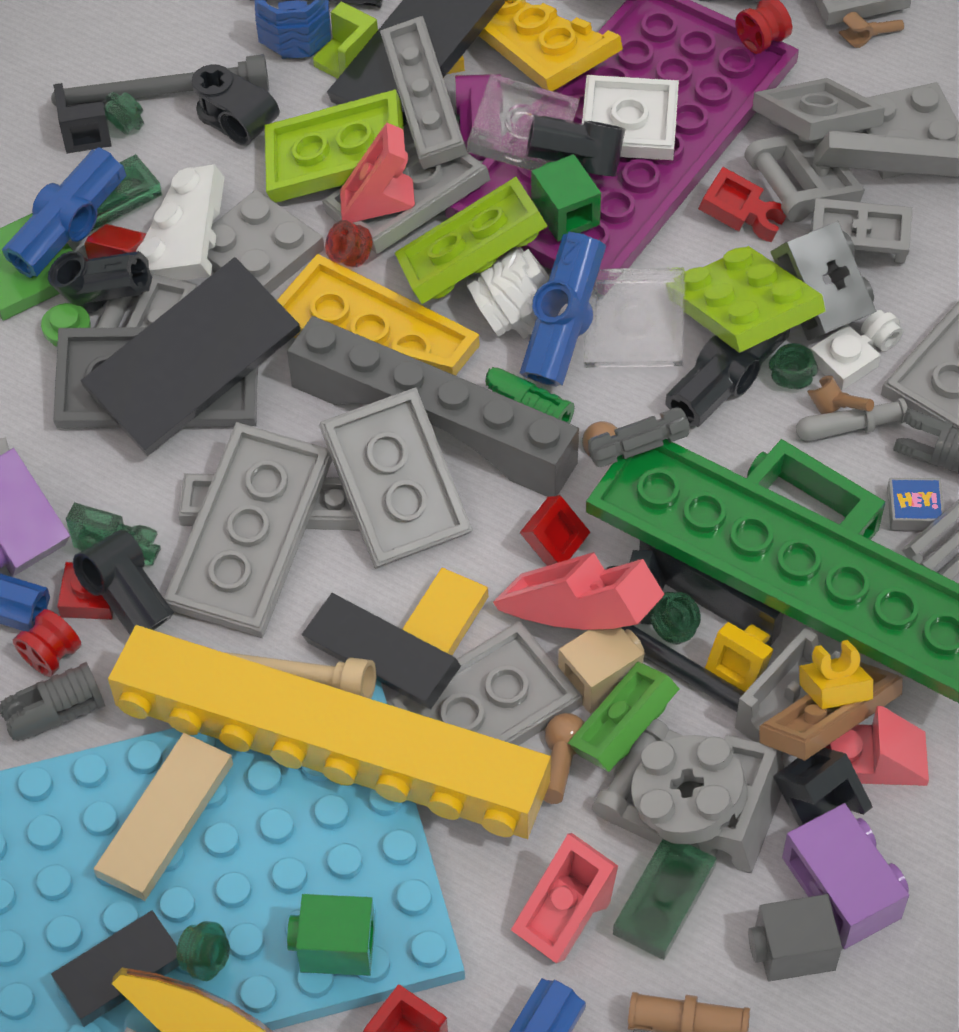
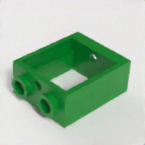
[747,439,886,540]

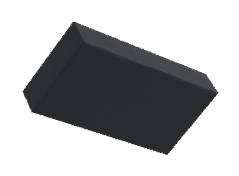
[51,910,185,1027]

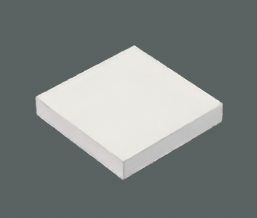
[582,75,679,160]

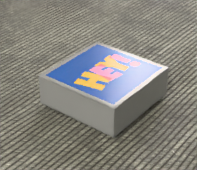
[887,478,944,531]

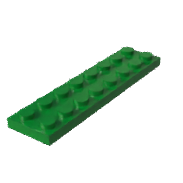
[586,439,959,703]

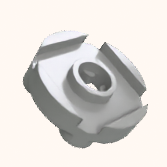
[631,735,747,844]

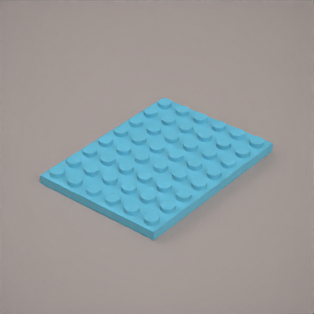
[0,680,465,1032]

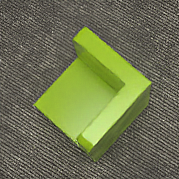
[313,1,378,79]

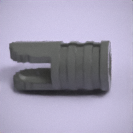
[893,408,959,474]
[0,662,105,742]

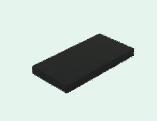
[327,0,505,128]
[81,257,301,456]

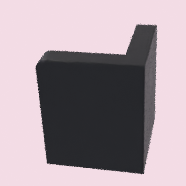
[53,83,112,154]
[774,748,873,827]

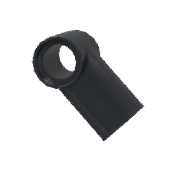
[526,115,626,177]
[48,251,153,314]
[73,530,174,635]

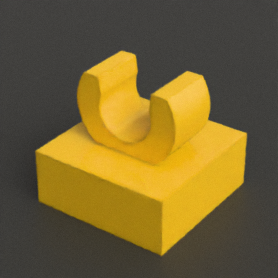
[705,622,774,692]
[799,640,873,709]

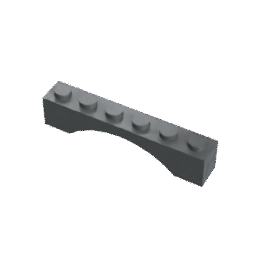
[287,316,579,497]

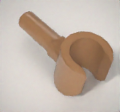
[839,12,904,48]
[807,375,874,414]

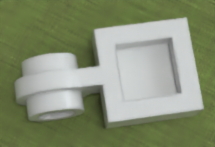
[809,310,903,391]

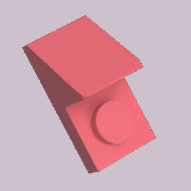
[340,122,415,223]
[824,706,929,786]
[511,833,618,963]

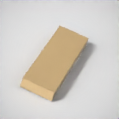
[94,733,233,901]

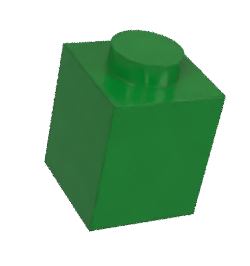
[531,154,601,241]
[287,894,375,976]

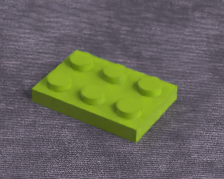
[265,89,406,203]
[394,177,547,304]
[666,246,826,353]

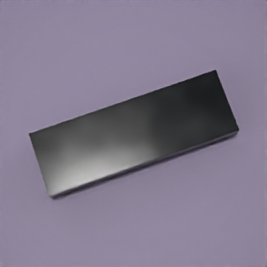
[639,540,784,647]
[301,593,461,710]

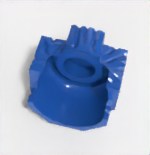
[255,0,331,59]

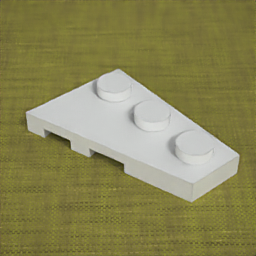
[136,164,225,281]

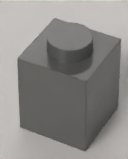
[748,894,842,982]

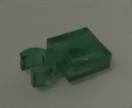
[66,502,161,566]

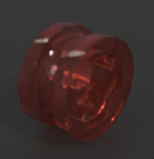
[325,220,373,268]

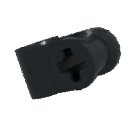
[192,64,280,146]

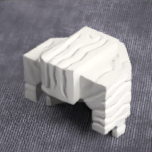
[467,247,550,339]

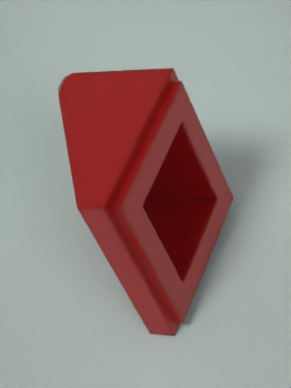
[84,224,147,259]

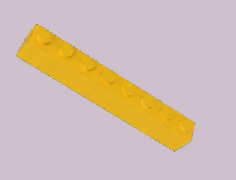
[108,625,551,839]

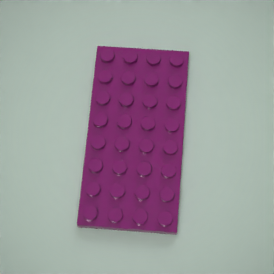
[445,0,799,297]

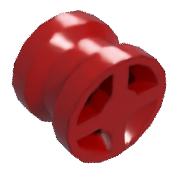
[735,0,793,54]
[13,609,82,677]

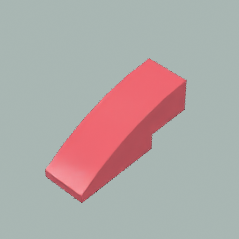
[493,552,665,630]

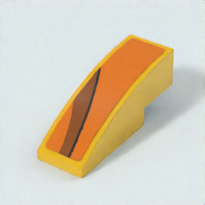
[112,967,273,1032]

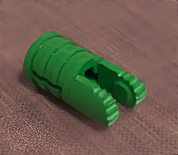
[485,367,575,424]

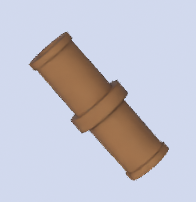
[628,992,750,1032]

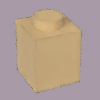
[558,627,645,714]

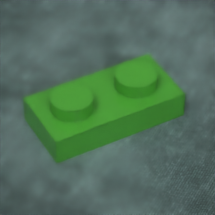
[568,661,680,772]

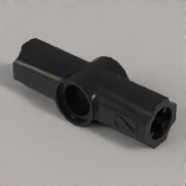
[665,329,790,427]

